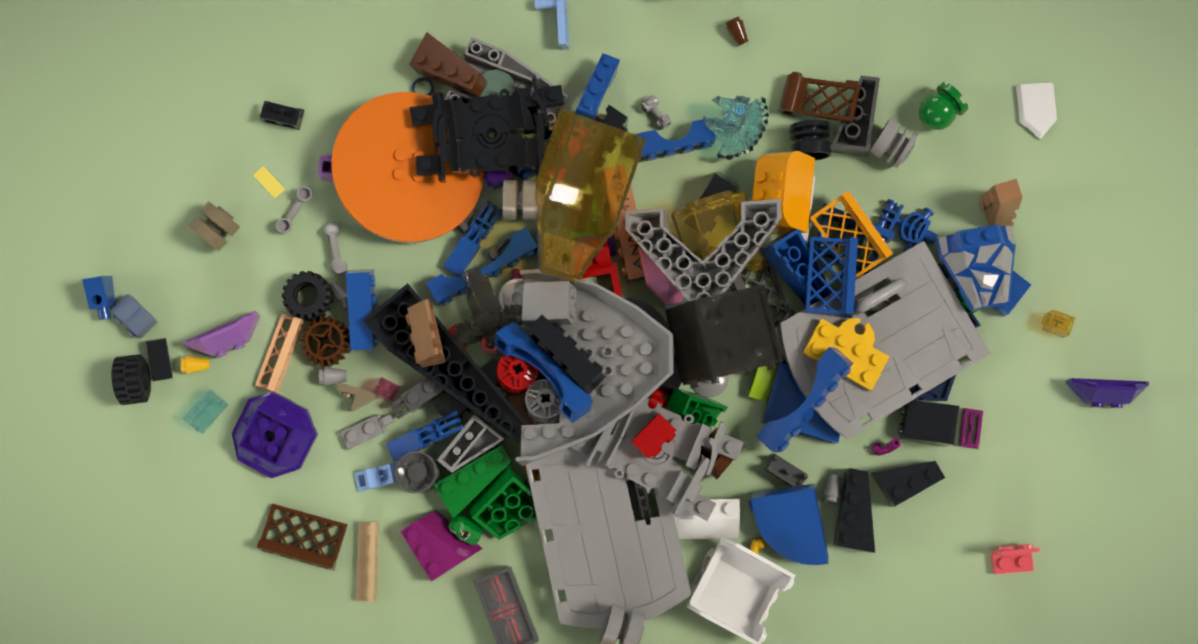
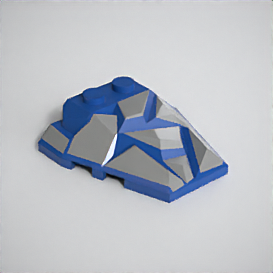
[936,225,1016,311]

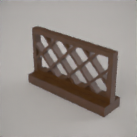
[257,504,348,571]

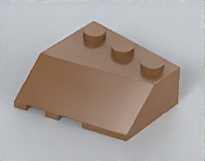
[406,299,445,368]

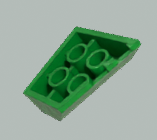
[666,387,728,427]
[468,466,537,540]

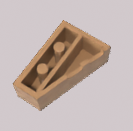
[979,179,1022,227]

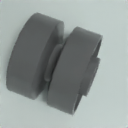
[395,451,440,493]

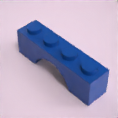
[573,53,620,129]
[636,118,716,161]

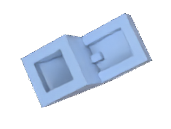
[354,463,397,492]

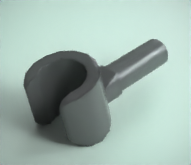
[457,208,476,234]
[488,237,510,261]

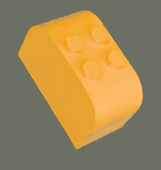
[752,151,815,234]

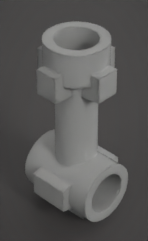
[640,95,671,129]

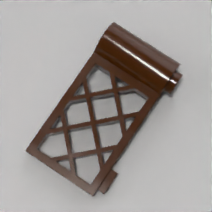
[779,72,861,123]

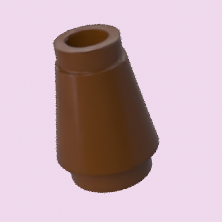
[726,16,749,46]

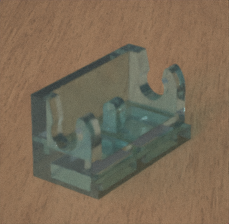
[182,389,229,434]

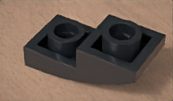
[146,338,173,381]

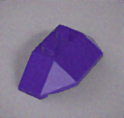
[1066,378,1149,408]

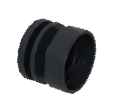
[789,120,831,161]

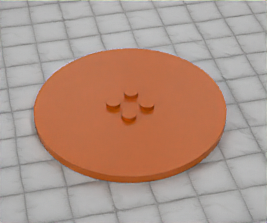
[331,92,484,243]

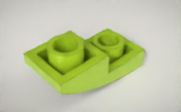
[748,357,778,402]

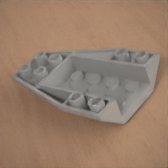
[445,37,570,131]

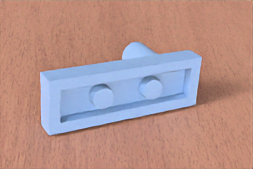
[535,0,569,50]

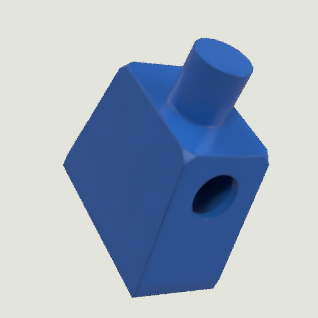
[82,276,116,320]

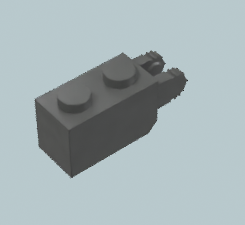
[389,378,445,419]

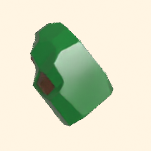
[448,516,482,546]

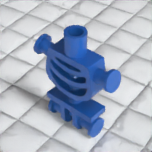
[875,199,938,252]

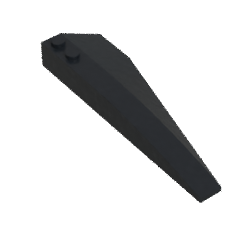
[363,283,529,443]

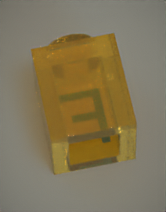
[1041,310,1075,338]

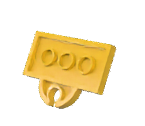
[802,318,890,391]

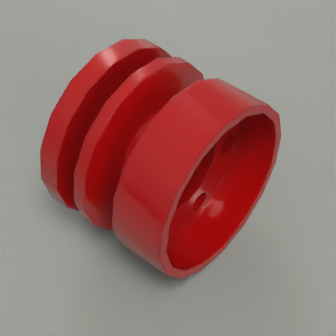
[495,355,538,395]

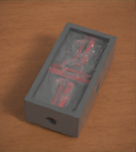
[473,566,540,644]

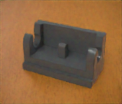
[765,454,808,487]

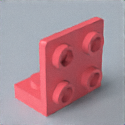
[991,544,1040,574]

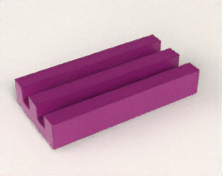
[958,408,983,449]

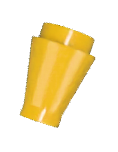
[181,355,210,374]

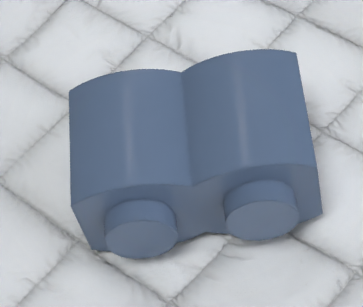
[111,294,158,338]

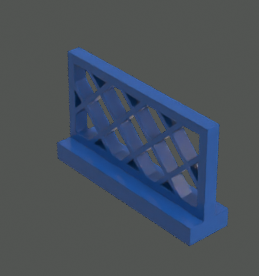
[805,237,858,318]

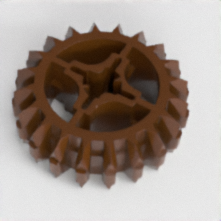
[299,316,350,368]

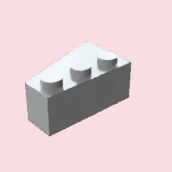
[437,415,505,473]

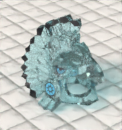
[703,95,769,160]

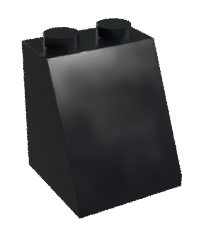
[898,400,959,447]

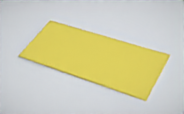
[253,166,285,198]

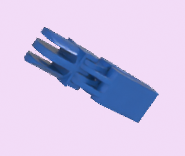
[444,200,503,277]
[386,411,464,462]

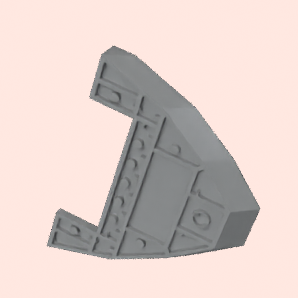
[516,269,673,466]

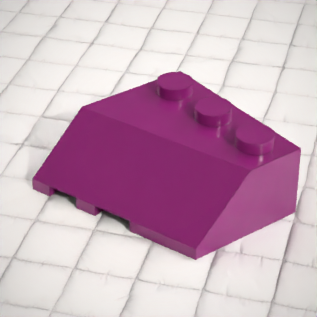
[400,510,483,582]

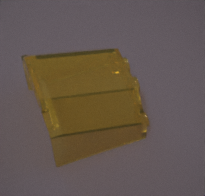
[671,191,766,272]

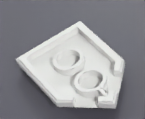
[1015,82,1057,140]

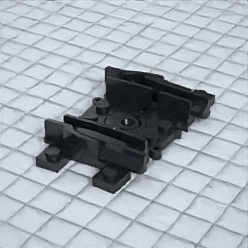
[410,76,571,183]

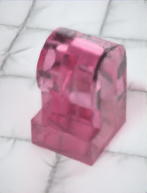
[374,377,401,401]

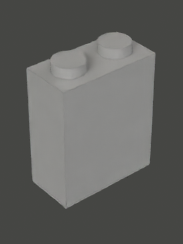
[522,281,577,326]

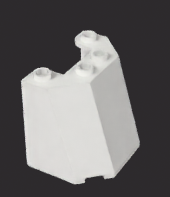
[687,537,795,644]

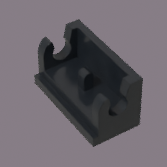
[260,101,305,130]

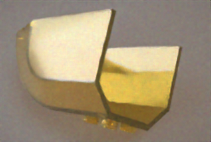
[535,109,646,283]

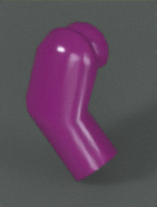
[871,438,901,456]

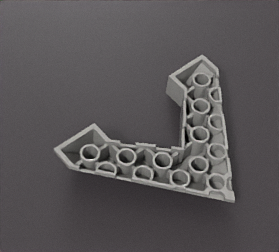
[625,199,781,320]

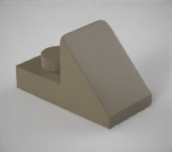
[337,382,378,411]

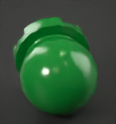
[918,82,969,130]

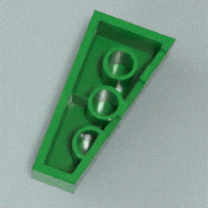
[434,445,513,519]

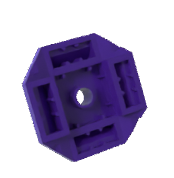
[232,391,318,478]

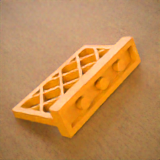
[810,190,893,279]

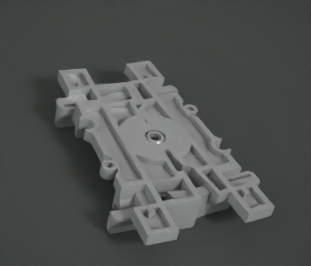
[571,398,744,521]

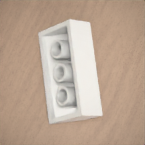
[671,499,740,539]

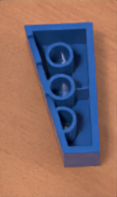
[759,229,832,306]
[346,269,379,350]

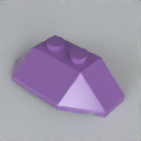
[183,311,260,358]

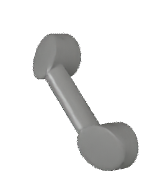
[276,186,312,234]
[324,222,348,275]

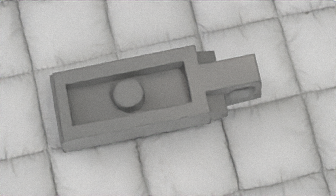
[340,414,395,450]

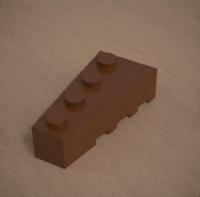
[409,32,488,97]

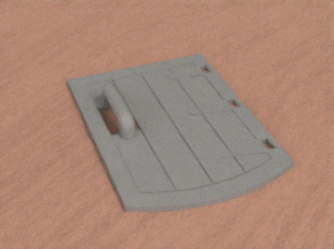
[779,241,991,439]
[526,429,691,628]

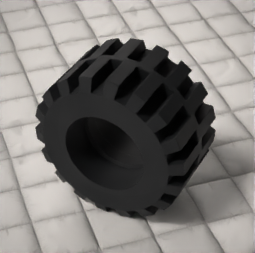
[282,271,334,321]
[111,354,151,405]

